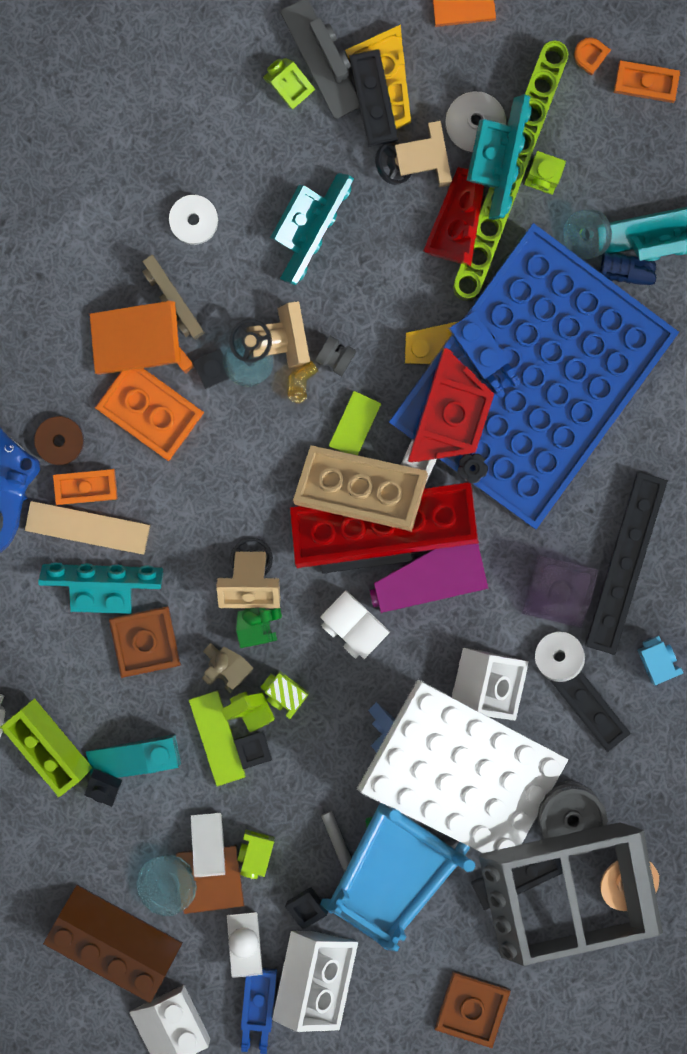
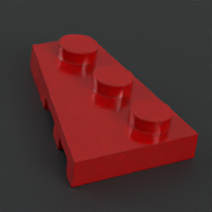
[423,167,484,266]

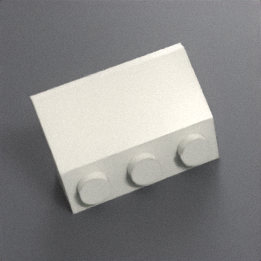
[272,931,358,1032]

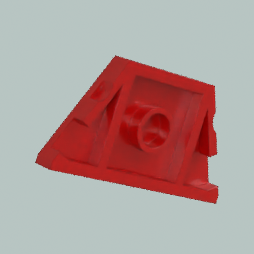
[407,348,494,463]

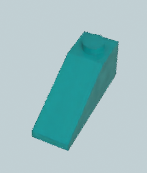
[86,734,181,778]

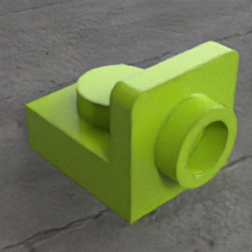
[263,58,315,110]

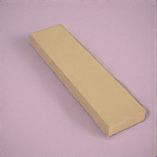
[25,501,151,555]

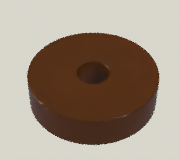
[34,416,84,465]

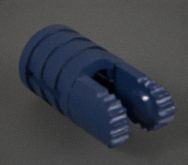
[600,252,657,285]

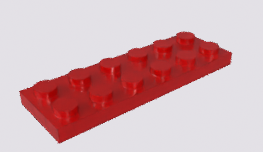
[290,483,479,568]

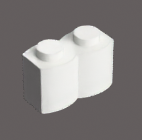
[320,590,390,659]

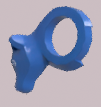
[0,428,40,553]

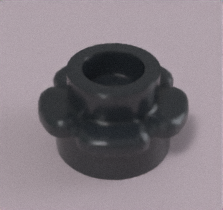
[457,453,488,483]

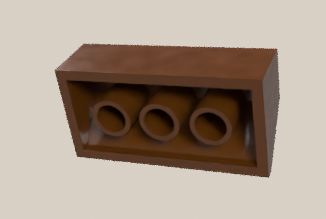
[43,884,183,1003]

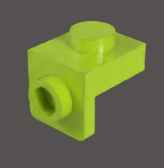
[221,692,275,732]

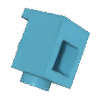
[637,636,683,685]

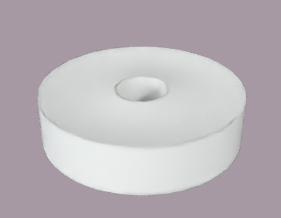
[169,195,218,245]
[535,632,585,682]

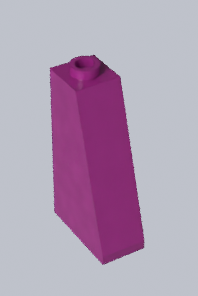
[369,543,488,613]

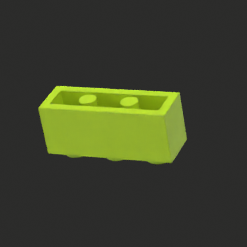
[0,698,93,797]

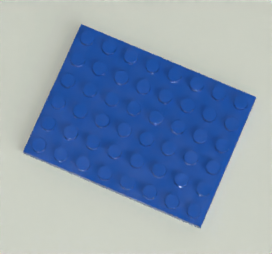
[388,223,679,529]

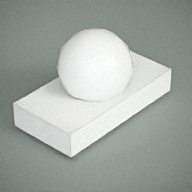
[227,912,263,978]

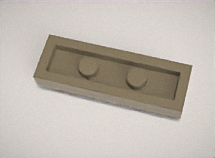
[142,254,205,340]

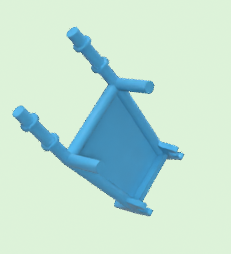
[320,802,475,952]

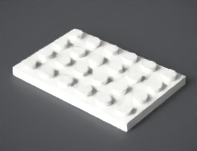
[357,680,568,853]

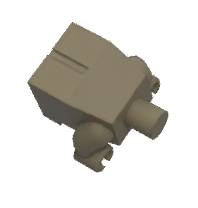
[202,643,254,694]

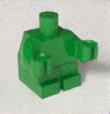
[236,608,282,649]

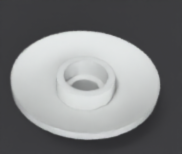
[445,91,506,152]

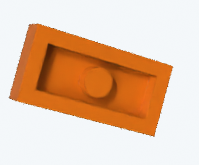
[614,60,680,103]
[53,469,118,505]

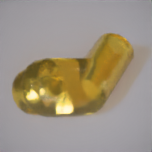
[287,359,319,404]

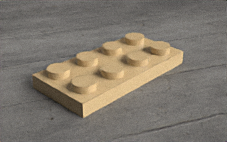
[293,445,428,531]

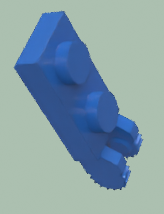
[448,311,521,398]
[241,968,277,1054]

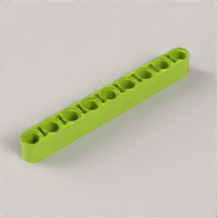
[453,40,568,301]

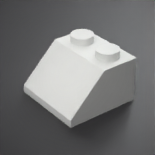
[452,648,529,720]
[129,985,210,1054]

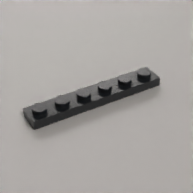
[585,472,668,655]

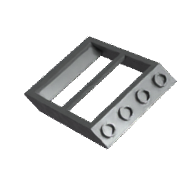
[479,822,663,966]

